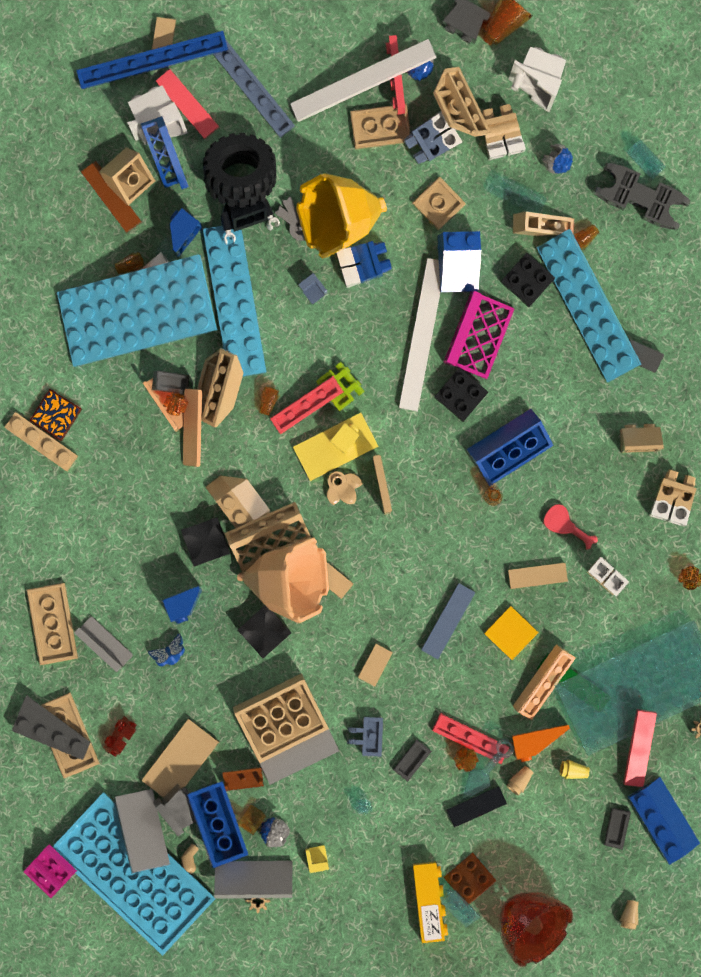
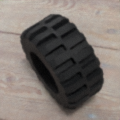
[203,133,276,208]

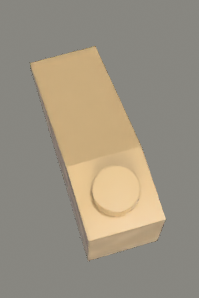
[513,212,574,237]

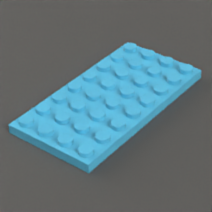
[57,255,217,367]
[53,792,215,956]

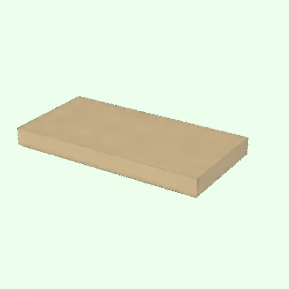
[27,583,78,665]
[42,693,100,779]
[141,719,219,798]

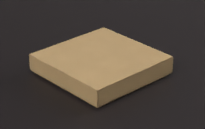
[412,177,466,231]

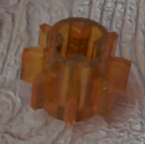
[163,392,188,416]
[679,566,701,590]
[453,747,479,772]

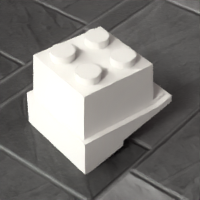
[508,47,566,112]
[127,86,188,145]

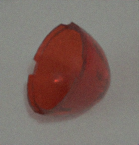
[499,892,573,967]

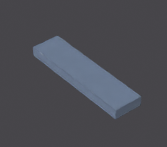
[421,583,476,659]

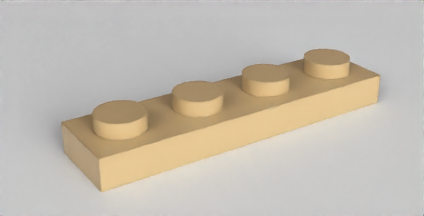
[4,412,78,472]

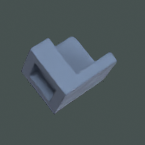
[298,273,327,304]

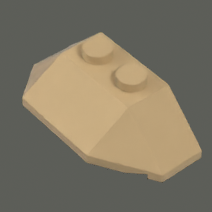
[433,67,491,137]
[197,348,244,427]
[206,476,270,548]

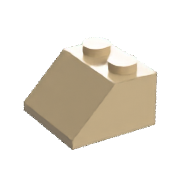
[99,147,155,205]
[620,424,664,453]

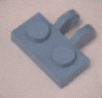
[347,717,383,757]

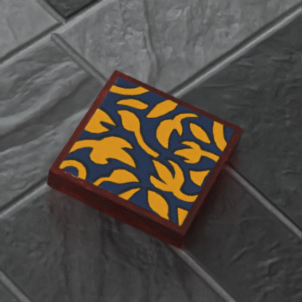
[29,389,82,441]

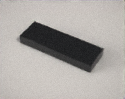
[446,786,507,828]

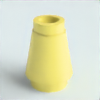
[560,760,590,779]

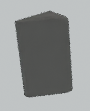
[629,339,664,373]

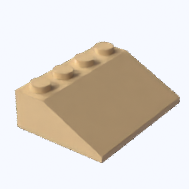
[233,673,329,763]

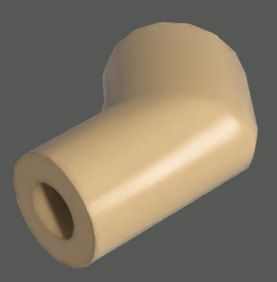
[181,843,199,873]

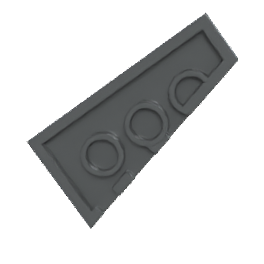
[12,695,91,760]

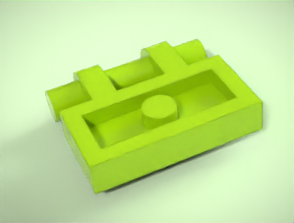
[316,362,365,412]

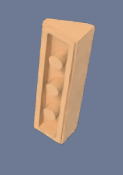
[183,389,202,467]
[513,645,576,720]

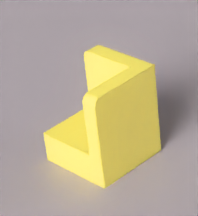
[306,845,329,873]

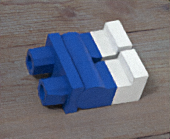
[337,241,392,288]

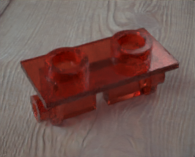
[103,716,137,757]

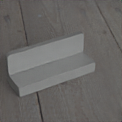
[74,617,133,672]

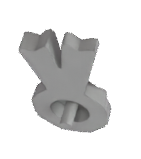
[275,197,305,241]

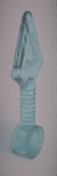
[463,738,514,800]

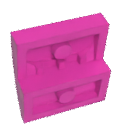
[24,844,77,898]

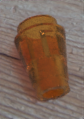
[573,224,599,250]
[114,252,144,274]
[259,386,279,416]
[484,487,503,506]

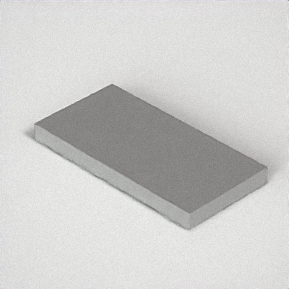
[260,729,339,785]
[114,789,170,873]
[214,861,293,899]

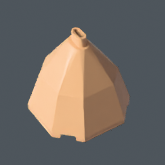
[237,538,329,623]

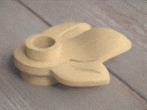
[327,471,363,505]

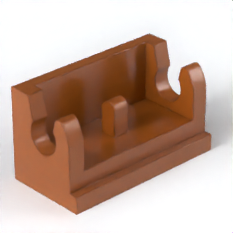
[222,767,264,791]

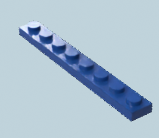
[77,31,228,90]

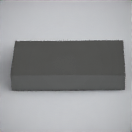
[152,371,189,395]
[393,739,432,782]
[604,807,631,850]

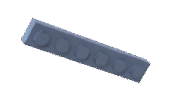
[213,40,295,138]

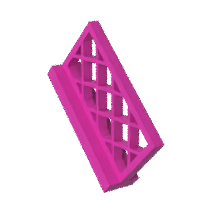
[443,291,515,379]

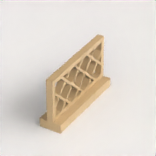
[225,502,311,572]

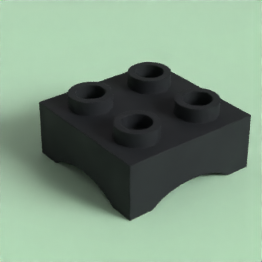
[501,253,555,307]
[434,367,488,422]
[181,517,231,567]
[237,605,292,658]

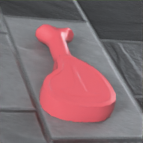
[543,504,598,550]

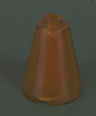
[482,0,532,46]

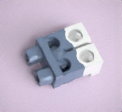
[403,111,462,164]

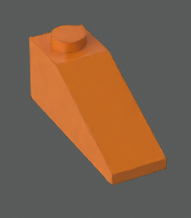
[511,724,570,762]

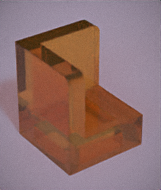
[238,805,267,835]

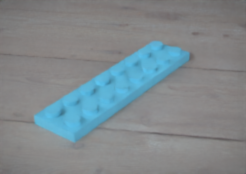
[203,226,267,377]
[537,229,641,383]

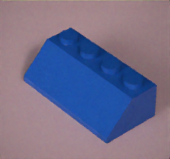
[467,409,554,487]
[627,777,700,865]
[187,781,249,868]

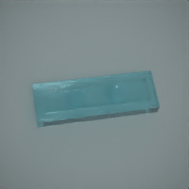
[487,174,547,213]

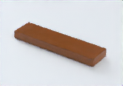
[81,161,142,233]

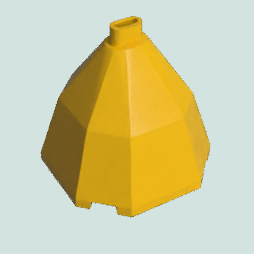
[296,174,387,259]

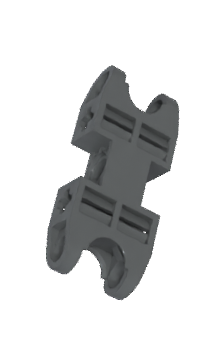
[593,163,691,230]

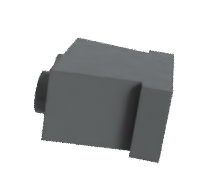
[442,0,491,44]
[153,783,196,836]

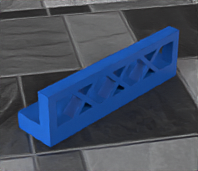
[141,116,189,189]

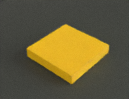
[484,606,539,660]

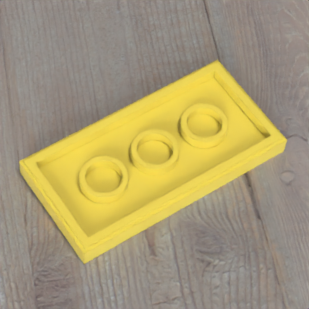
[293,413,379,481]

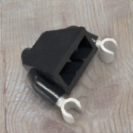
[220,199,280,245]

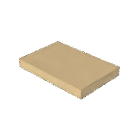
[350,104,411,150]
[373,455,392,515]

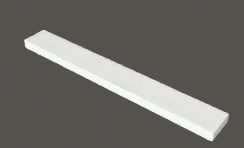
[290,39,437,122]
[399,258,440,412]

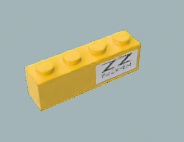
[413,861,448,943]

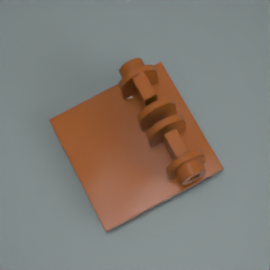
[444,852,496,906]

